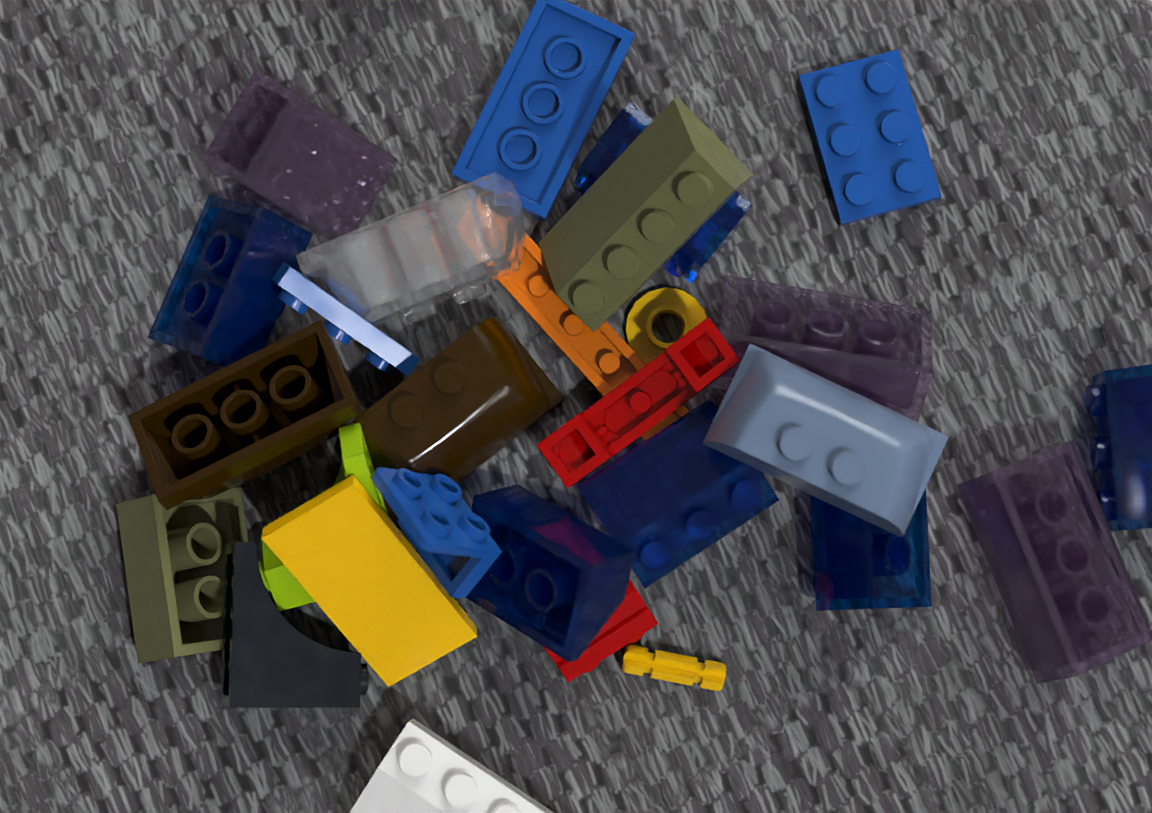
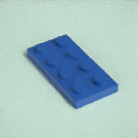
[451,0,635,222]

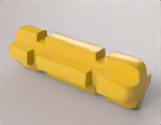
[622,645,727,691]

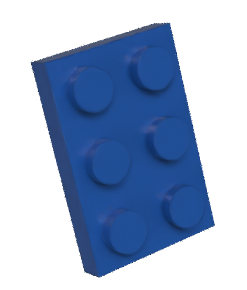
[797,49,942,226]

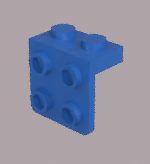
[371,467,502,598]

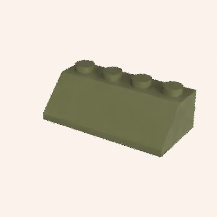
[539,97,754,333]

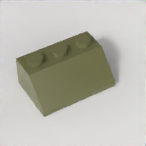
[116,487,248,663]

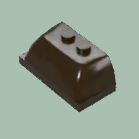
[334,317,565,530]
[128,319,364,510]

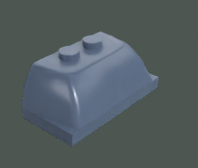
[702,344,949,537]

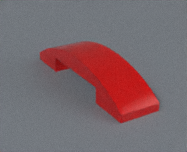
[536,317,741,488]

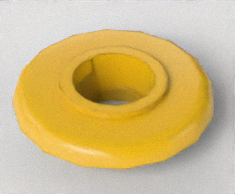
[626,287,707,364]

